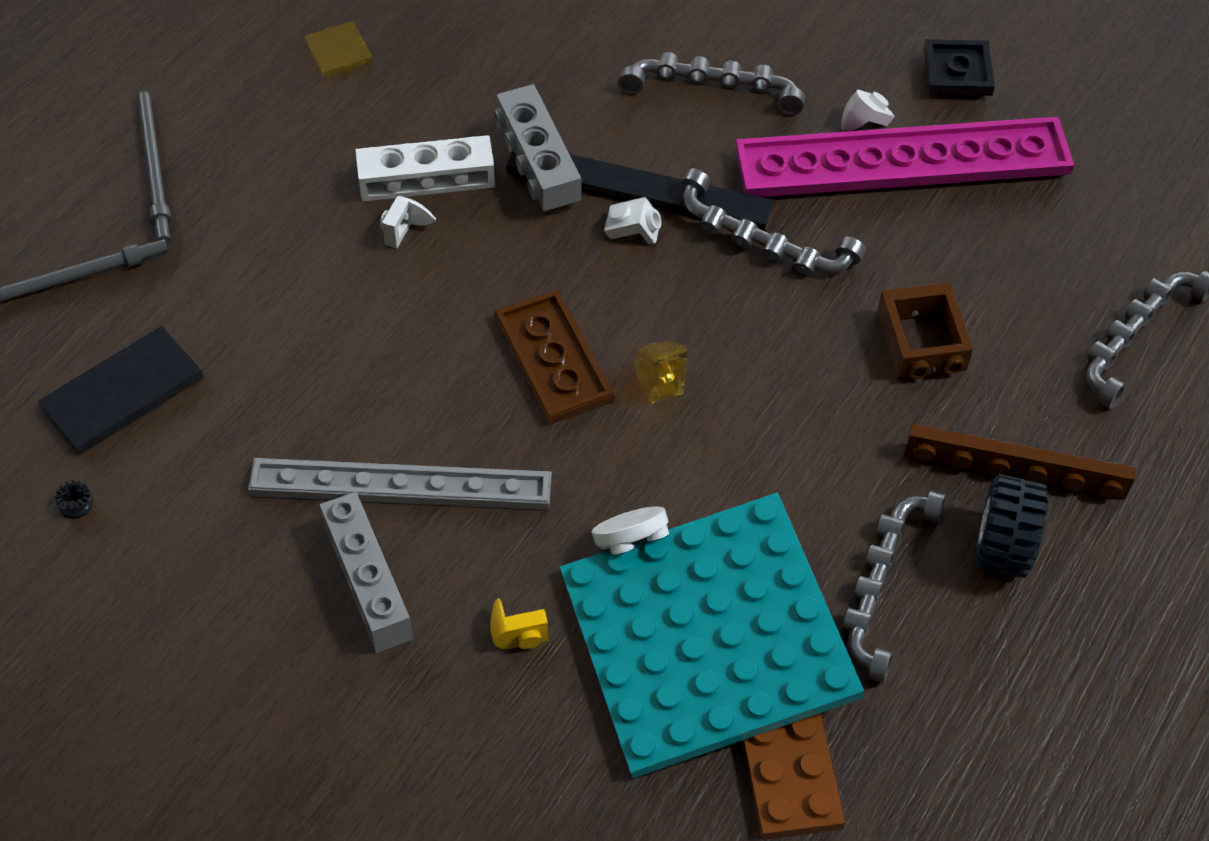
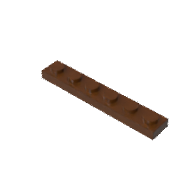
[904,424,1136,499]

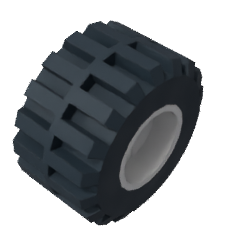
[975,474,1048,579]

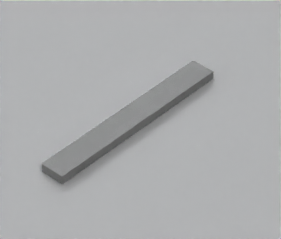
[248,458,552,510]

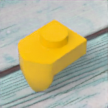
[490,598,548,650]

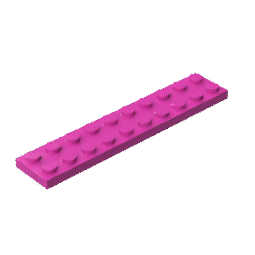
[735,117,1075,197]

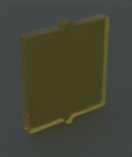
[304,21,373,77]

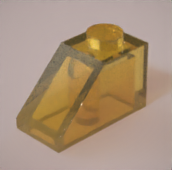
[635,340,688,404]

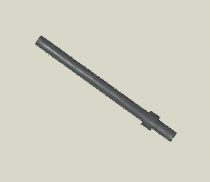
[137,91,171,244]
[0,239,169,302]

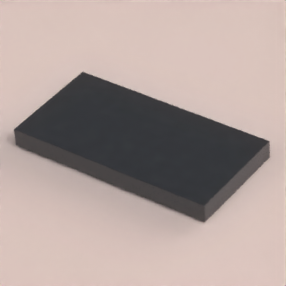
[38,326,204,455]

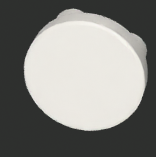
[591,506,669,554]

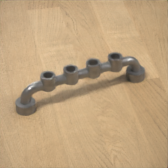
[618,52,805,115]
[681,168,866,276]
[1086,271,1209,409]
[843,490,946,683]

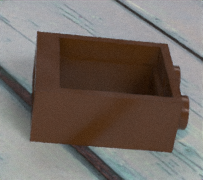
[877,282,973,379]

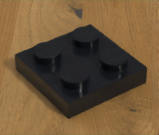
[923,39,995,96]

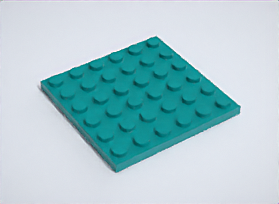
[560,492,864,779]

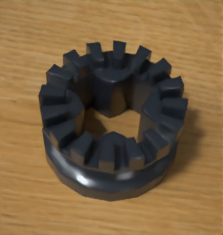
[55,480,94,519]

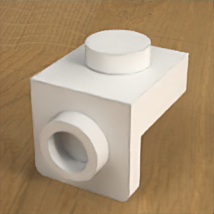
[604,197,661,244]

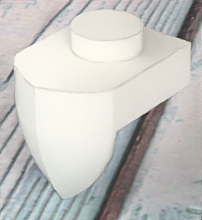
[841,90,895,131]
[380,196,436,248]

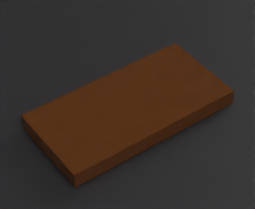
[493,289,615,425]

